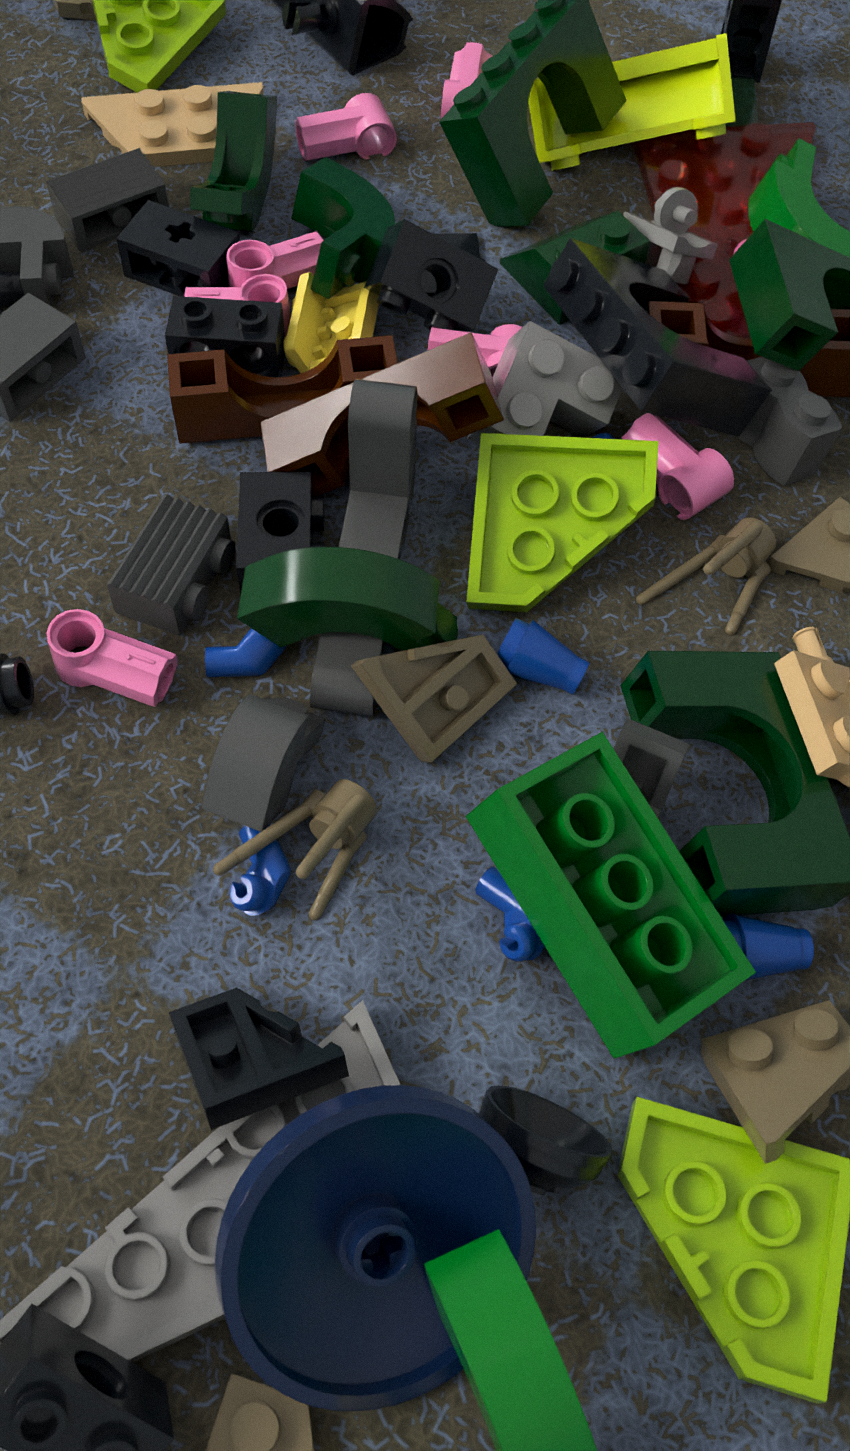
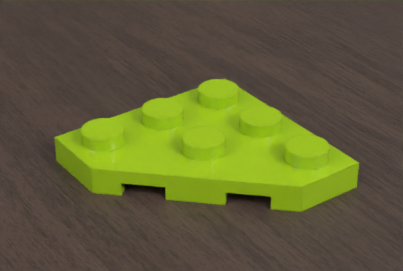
[92,0,226,93]
[466,433,659,612]
[617,1097,850,1404]

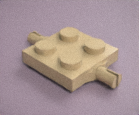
[774,627,850,789]

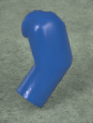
[205,628,287,677]
[229,824,291,916]
[476,867,545,962]

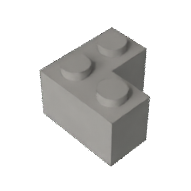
[467,321,623,445]

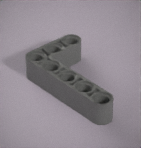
[310,379,418,716]

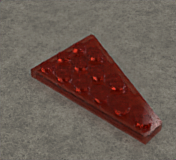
[633,122,816,338]

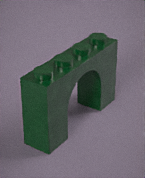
[439,0,627,227]
[729,219,850,372]
[620,651,850,917]

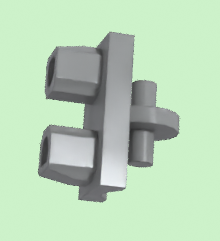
[623,187,718,284]

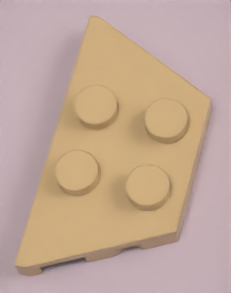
[81,82,264,167]

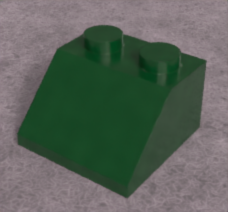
[500,211,650,325]

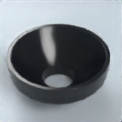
[479,1085,613,1195]

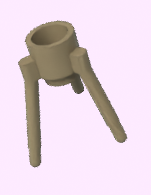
[636,518,776,635]
[213,779,378,920]

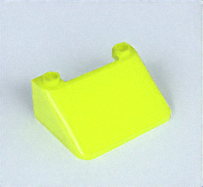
[528,33,736,170]

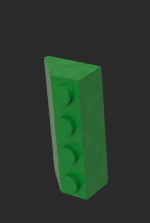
[465,732,756,1059]

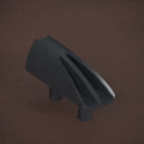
[271,0,413,76]

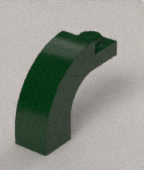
[190,91,277,231]
[291,157,395,299]
[237,547,458,651]

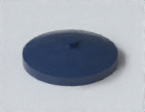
[215,1085,536,1411]

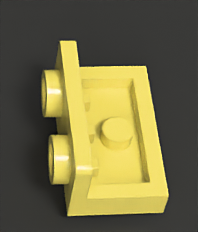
[283,272,379,374]

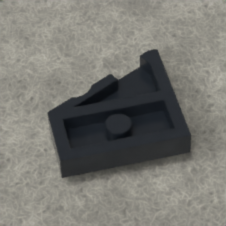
[169,987,349,1130]

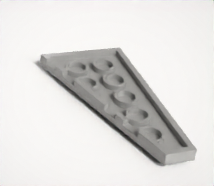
[0,1000,401,1363]

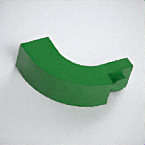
[748,138,850,258]
[424,1229,597,1451]

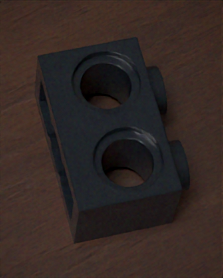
[721,0,782,83]
[165,296,285,377]

